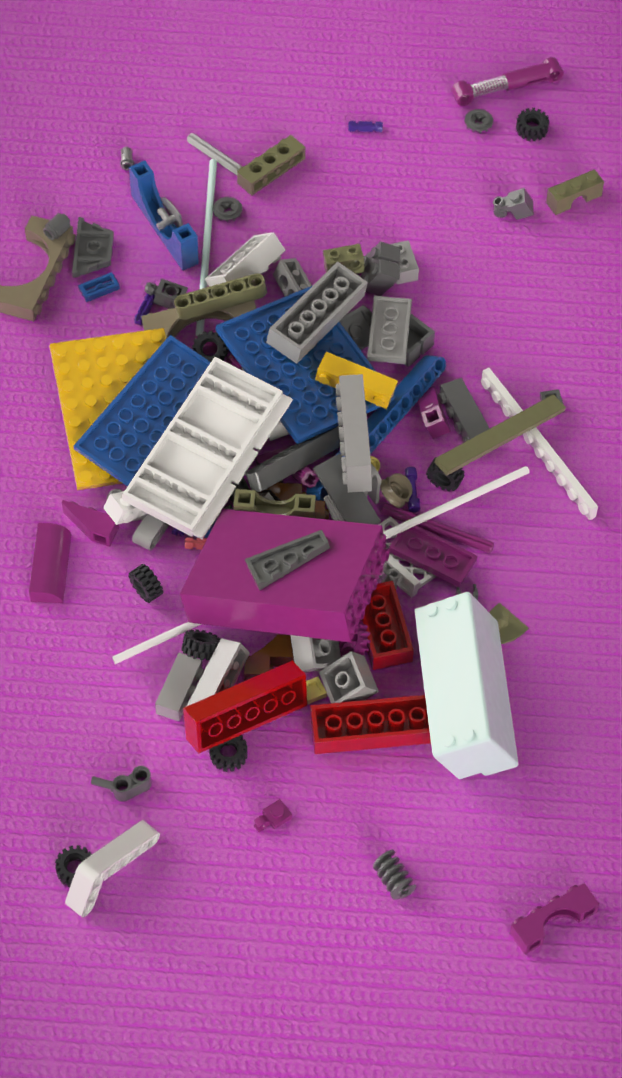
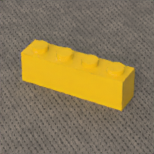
[315,352,398,409]

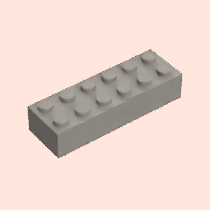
[266,262,368,364]
[336,374,372,493]

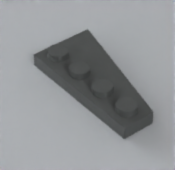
[245,530,330,590]

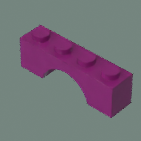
[510,883,599,955]

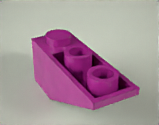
[418,386,451,439]
[62,500,119,547]

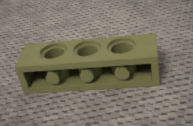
[237,135,305,196]

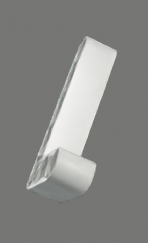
[65,820,160,917]

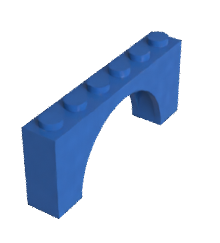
[129,161,199,271]

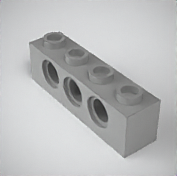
[273,258,312,297]

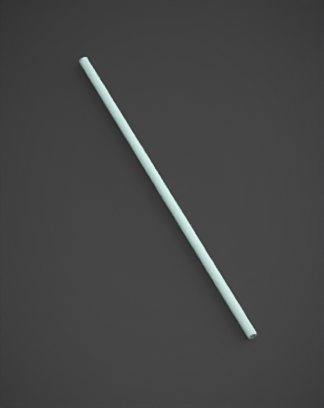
[195,159,217,339]

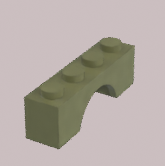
[233,489,316,518]

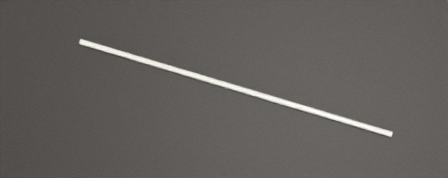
[112,466,530,664]

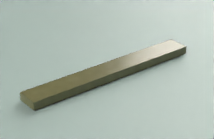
[434,394,566,476]

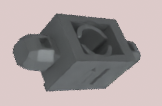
[144,278,188,309]

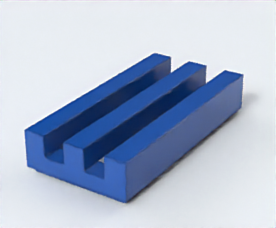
[78,272,120,302]

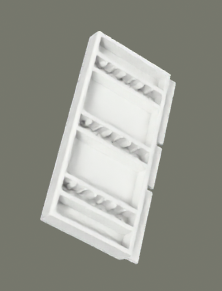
[122,357,293,539]

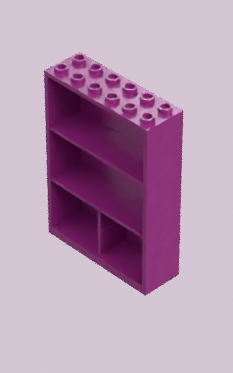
[180,509,389,642]

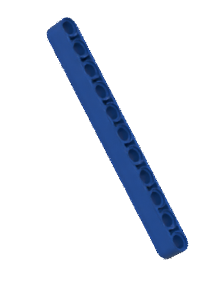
[306,355,446,501]

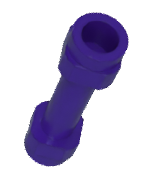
[405,467,420,513]

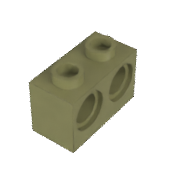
[323,244,364,274]

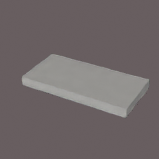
[367,296,412,364]

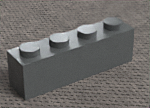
[438,378,490,443]

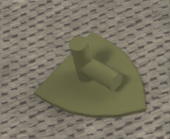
[489,603,529,644]

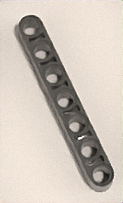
[246,426,343,492]

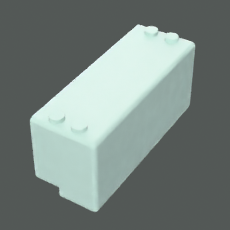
[415,592,518,779]

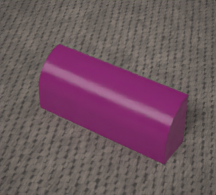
[29,523,71,603]

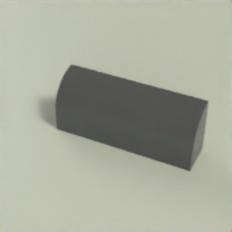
[313,453,381,525]

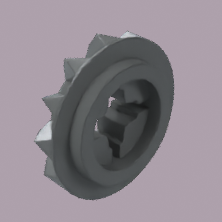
[465,109,493,133]
[213,197,242,222]

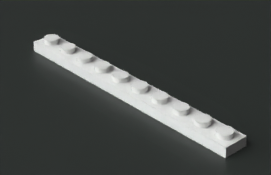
[481,368,598,520]

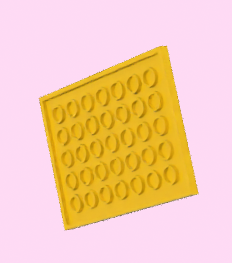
[49,328,166,490]

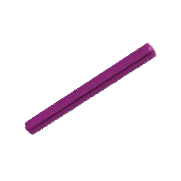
[382,503,494,553]

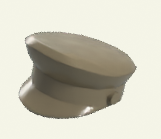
[380,473,412,508]

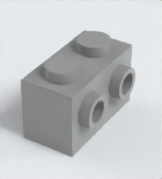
[389,240,419,284]

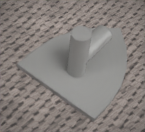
[156,197,183,231]

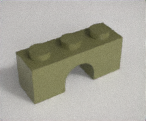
[546,169,604,215]

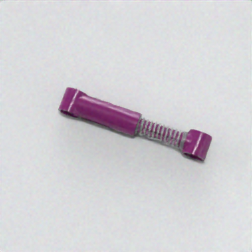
[451,57,564,106]

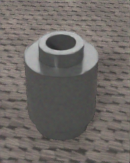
[43,213,70,240]

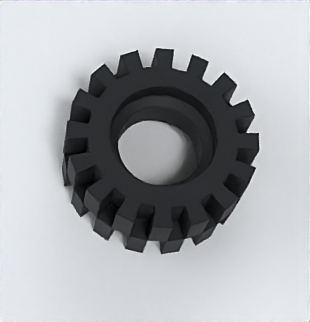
[516,108,549,141]
[192,331,228,362]
[426,457,465,491]
[128,564,163,603]
[181,629,220,660]
[209,735,248,772]
[55,845,92,887]

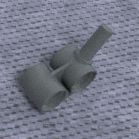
[91,766,152,802]

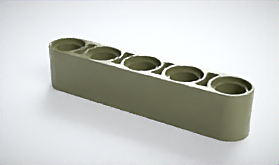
[174,274,267,320]

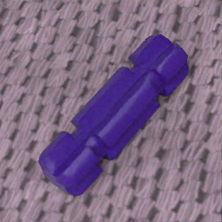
[348,121,383,132]
[134,294,155,325]

